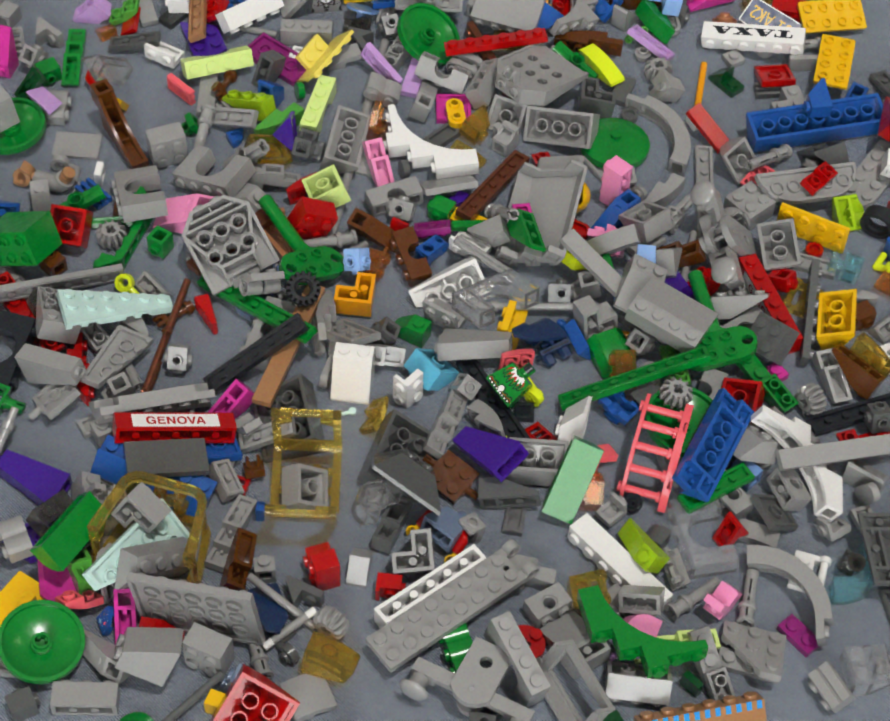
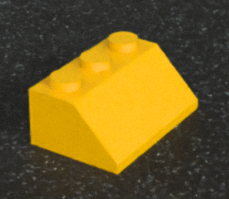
[816,289,857,350]

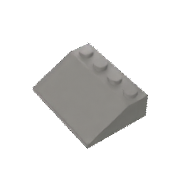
[624,276,718,353]

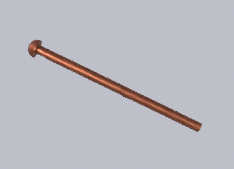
[140,278,191,393]

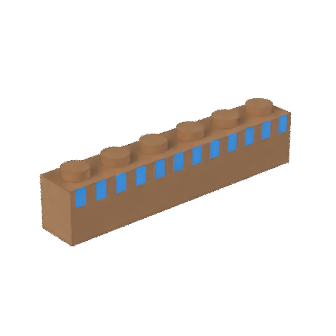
[633,691,767,721]

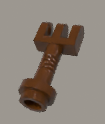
[211,70,237,103]
[152,300,195,333]

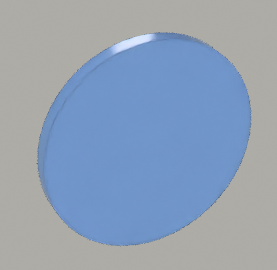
[346,2,379,19]

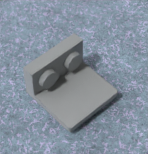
[422,298,468,330]

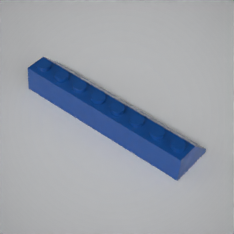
[746,93,883,153]

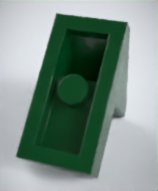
[14,66,46,100]
[708,67,745,98]

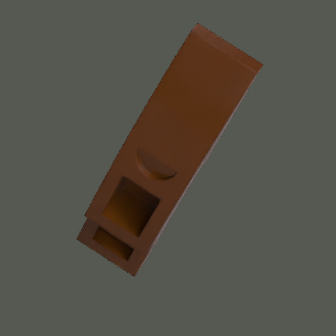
[554,30,624,57]

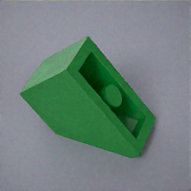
[395,314,432,348]

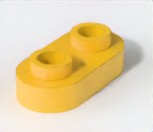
[446,98,466,129]

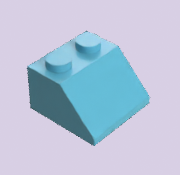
[404,348,460,391]

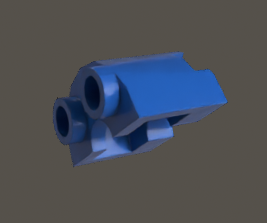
[598,391,640,426]

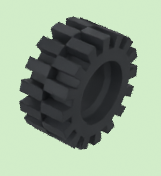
[285,271,321,308]

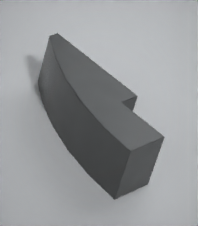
[371,494,414,554]

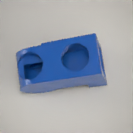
[414,235,449,266]

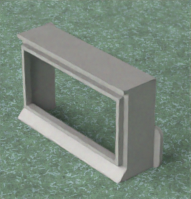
[536,639,616,721]

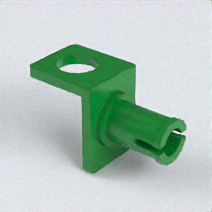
[0,383,26,416]

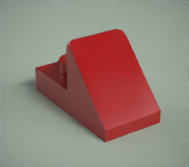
[712,511,749,553]

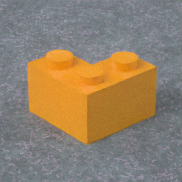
[334,272,376,317]

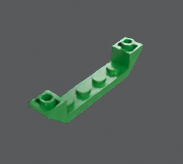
[93,186,153,270]

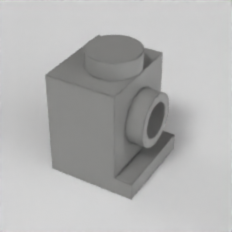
[253,554,276,583]

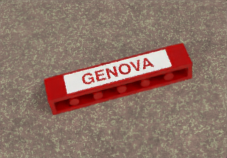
[738,253,803,354]
[112,412,237,443]

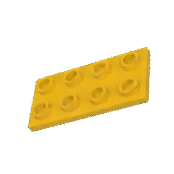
[797,0,867,34]
[813,34,856,90]
[777,202,851,254]
[0,571,44,626]

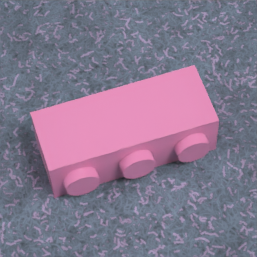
[599,155,633,206]

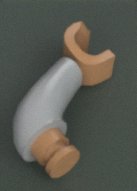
[12,160,76,192]

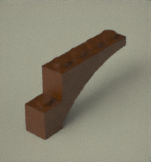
[90,79,149,169]

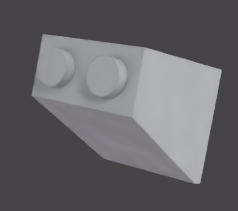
[113,627,184,687]

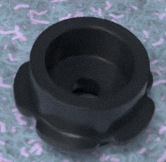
[625,493,643,513]

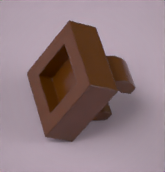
[243,454,266,479]

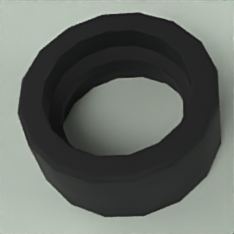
[860,205,890,239]

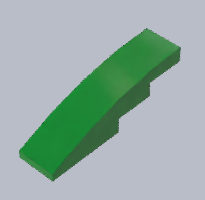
[61,29,87,86]

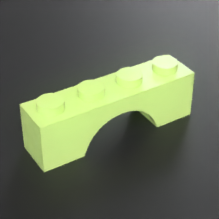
[180,46,254,80]
[299,75,337,135]

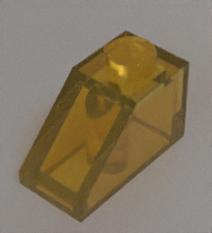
[459,105,490,145]

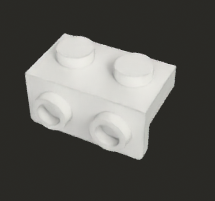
[144,41,185,69]
[449,231,491,265]
[393,369,424,409]

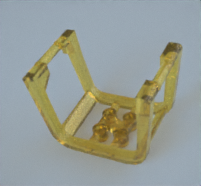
[265,408,342,523]
[87,471,211,584]

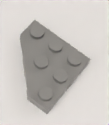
[721,621,786,682]

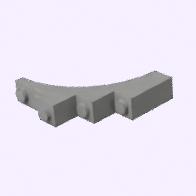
[550,0,599,36]

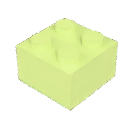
[302,164,351,208]

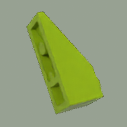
[617,518,670,574]

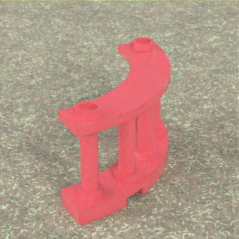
[616,393,694,513]

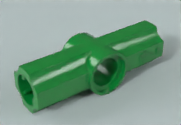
[552,41,598,78]
[60,184,106,210]

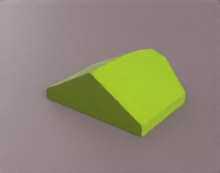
[832,194,864,231]

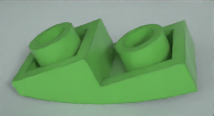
[109,0,140,26]

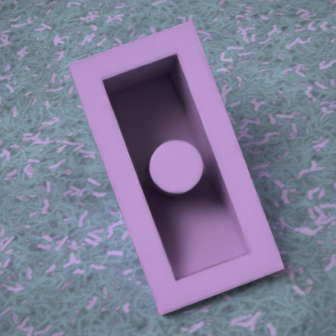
[72,0,112,24]

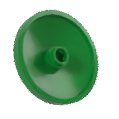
[397,3,460,66]
[0,97,47,155]
[580,118,650,168]
[645,386,713,457]
[0,600,85,684]

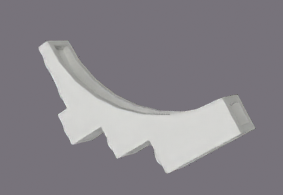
[383,104,479,180]
[751,405,843,523]

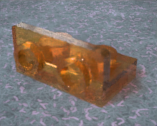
[368,100,389,134]
[355,246,391,285]
[609,350,637,388]

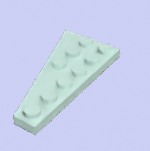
[56,289,173,330]
[82,498,198,591]

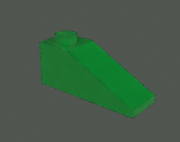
[507,209,546,252]

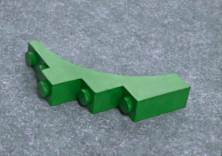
[577,585,708,679]

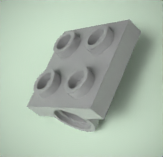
[233,268,285,296]

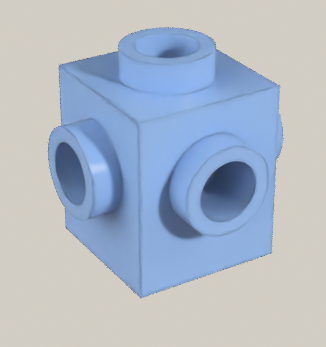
[343,248,371,275]

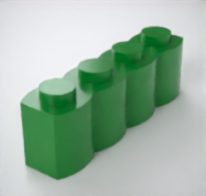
[438,623,481,673]

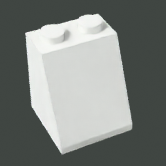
[330,342,375,405]

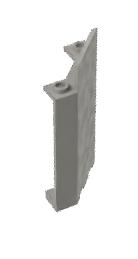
[494,155,588,267]

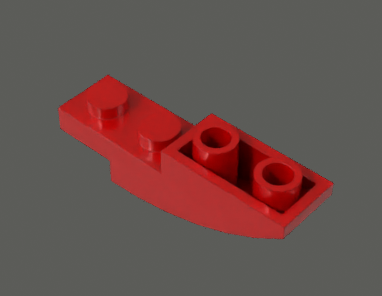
[66,333,95,407]

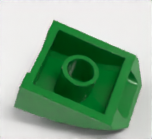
[587,327,637,378]

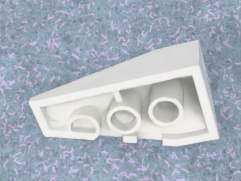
[408,256,491,308]

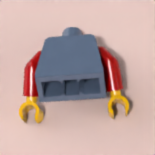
[406,506,469,563]

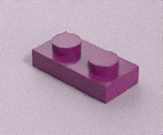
[414,219,451,238]
[777,614,820,658]

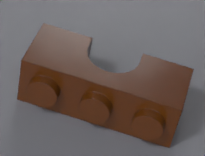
[389,226,432,287]

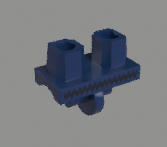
[535,338,572,368]

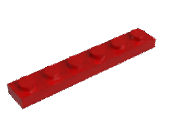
[444,28,548,57]

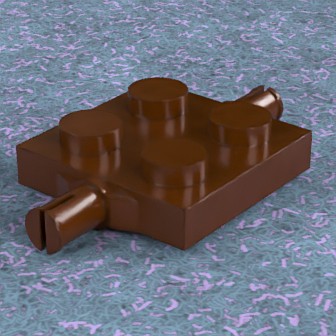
[422,449,480,505]

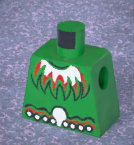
[486,362,536,408]

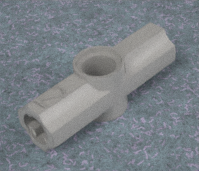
[223,139,270,168]

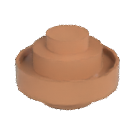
[712,12,737,23]

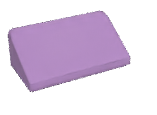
[26,87,62,115]

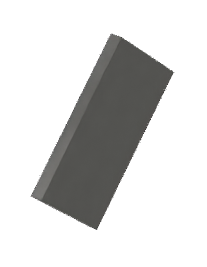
[123,438,210,479]

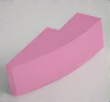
[362,137,394,187]

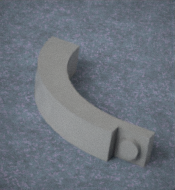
[624,94,691,177]
[747,545,835,646]

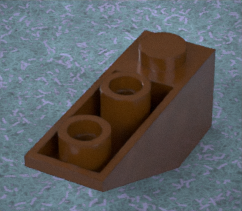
[347,208,396,254]

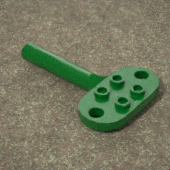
[258,195,344,285]
[688,270,758,372]

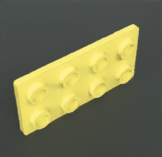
[295,29,354,82]

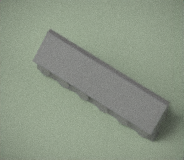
[89,383,216,425]

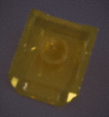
[244,134,294,165]
[850,332,890,382]
[301,631,360,683]

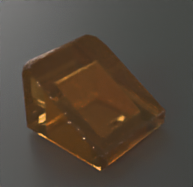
[95,24,118,42]

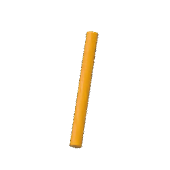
[694,62,707,106]

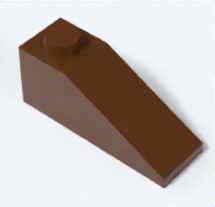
[832,343,886,399]

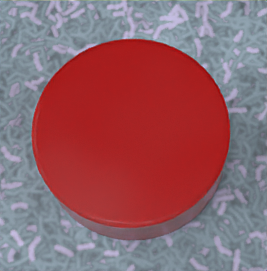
[804,242,824,258]

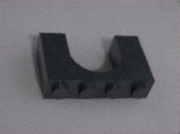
[0,310,37,394]

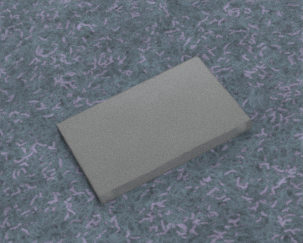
[51,132,103,160]

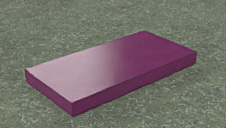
[248,32,306,87]

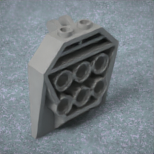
[495,43,589,107]
[182,195,280,296]

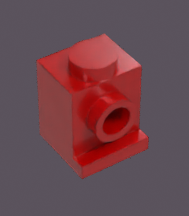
[768,268,798,293]
[375,572,406,601]

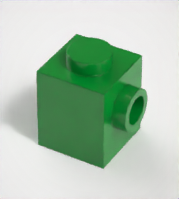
[34,57,62,87]
[427,194,456,221]
[146,225,174,259]

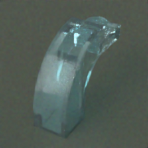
[829,542,874,605]

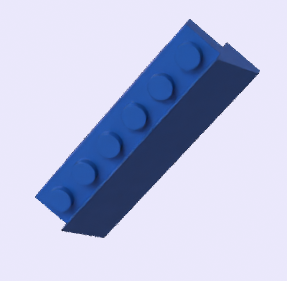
[672,388,754,502]
[90,435,218,522]

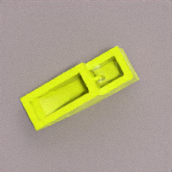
[579,43,625,87]

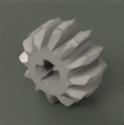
[643,56,673,83]
[96,219,127,251]
[659,376,693,411]
[795,383,827,416]
[313,605,349,641]

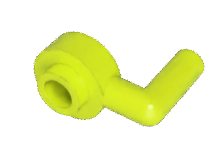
[872,252,890,279]
[114,273,140,294]
[523,387,544,407]

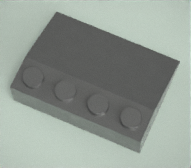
[252,374,326,463]
[357,409,435,504]

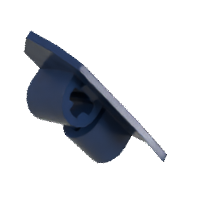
[512,318,568,346]
[248,583,288,634]

